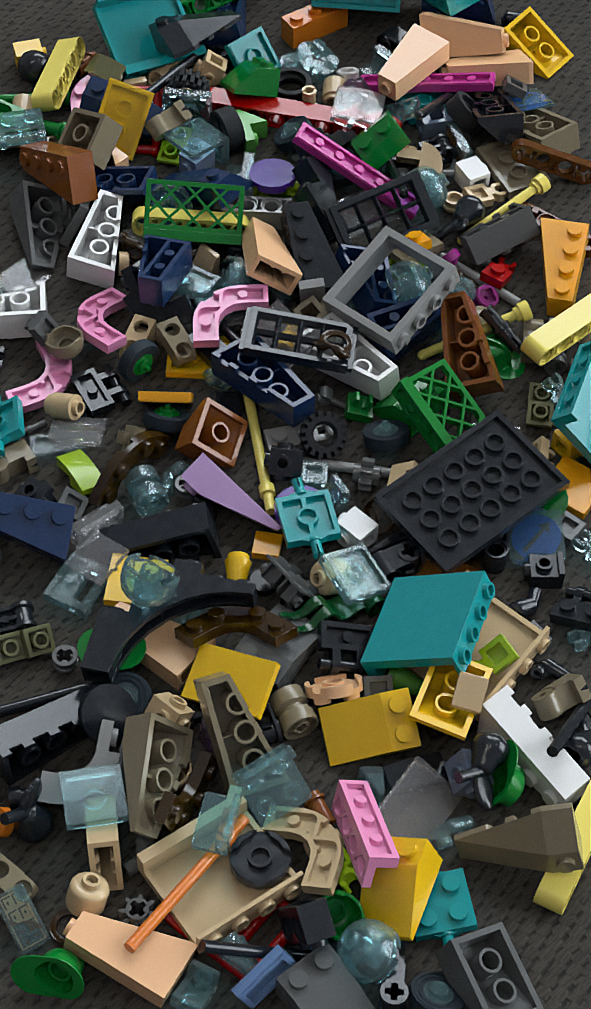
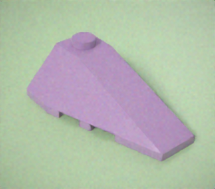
[181,453,282,533]

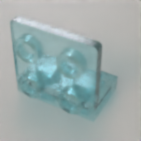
[164,117,229,164]
[231,744,313,827]

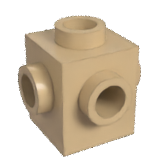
[193,49,228,87]
[143,692,195,728]

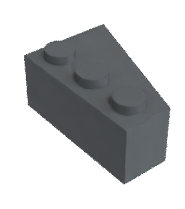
[459,202,541,266]

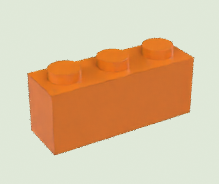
[281,5,348,49]

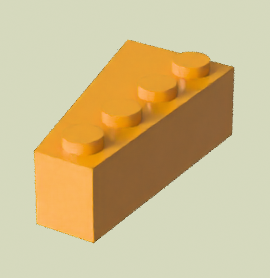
[540,217,589,317]

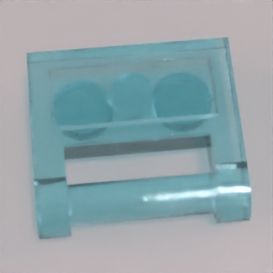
[0,108,47,150]
[43,553,110,620]

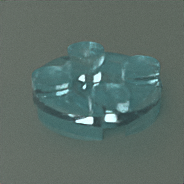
[294,39,339,80]

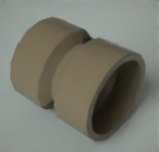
[268,684,319,740]

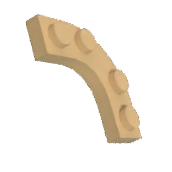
[261,805,344,896]

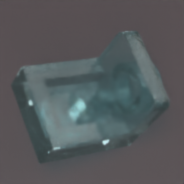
[169,959,220,1009]

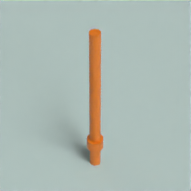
[124,814,249,953]

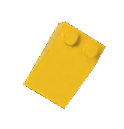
[504,6,574,80]
[408,661,493,741]
[318,687,421,767]
[358,837,443,941]

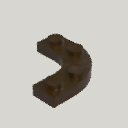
[88,431,171,506]
[174,606,298,649]
[153,750,218,832]

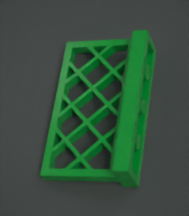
[143,178,245,245]
[391,358,486,453]

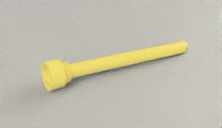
[457,173,551,245]
[417,300,533,360]

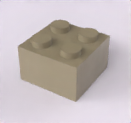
[58,107,123,170]

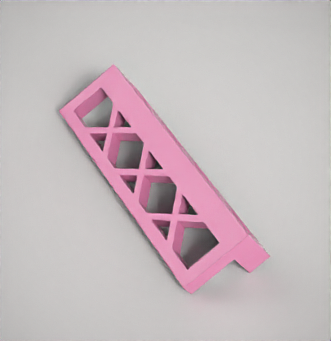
[331,780,400,888]

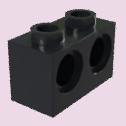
[276,897,337,950]

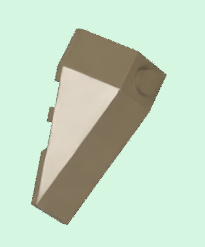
[516,100,580,154]
[122,712,193,840]
[454,802,584,873]

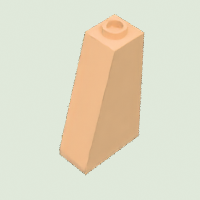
[419,12,509,58]
[378,24,449,101]
[439,49,534,86]
[242,217,302,295]
[114,602,216,690]
[63,911,198,1008]

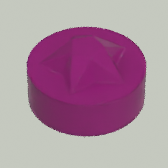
[442,248,461,266]
[473,285,499,307]

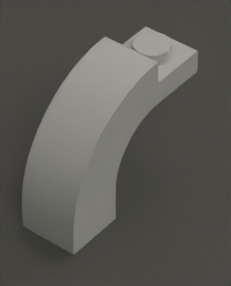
[37,719,120,804]

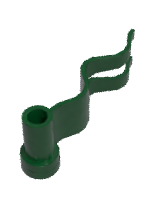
[278,577,385,634]

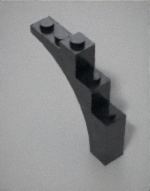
[291,127,356,245]
[80,559,258,684]

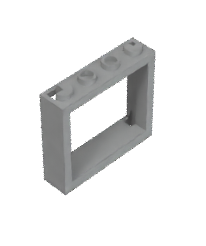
[322,226,460,355]

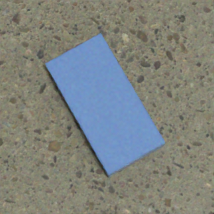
[231,944,297,1009]

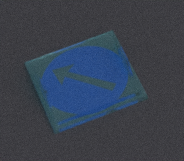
[507,87,555,111]
[509,508,567,565]

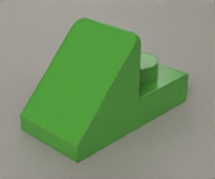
[236,109,267,157]

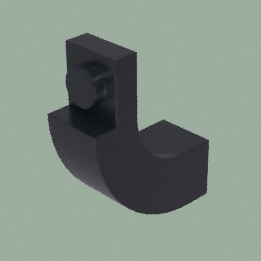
[120,266,198,325]

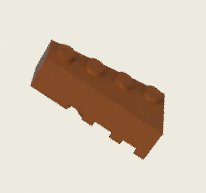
[19,141,98,205]
[440,291,505,400]

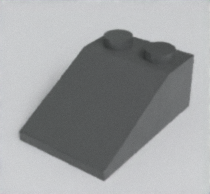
[234,603,318,694]
[435,922,544,1009]
[276,943,375,1009]

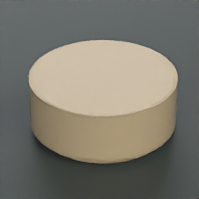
[117,251,129,276]

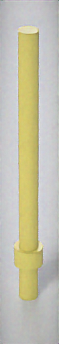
[243,394,276,515]

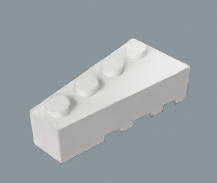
[66,189,123,289]
[0,281,47,339]
[293,312,400,401]
[477,684,590,805]

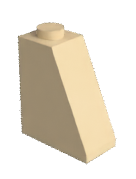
[84,795,124,891]

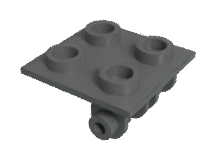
[260,554,319,608]

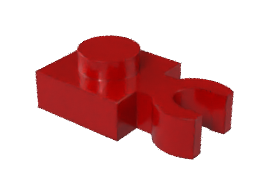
[479,257,517,290]

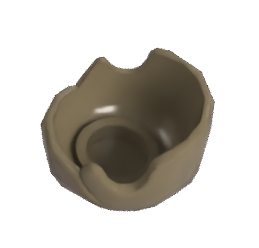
[44,325,84,360]

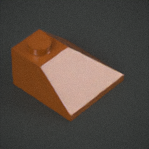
[175,397,249,468]

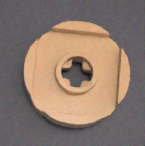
[304,673,364,705]

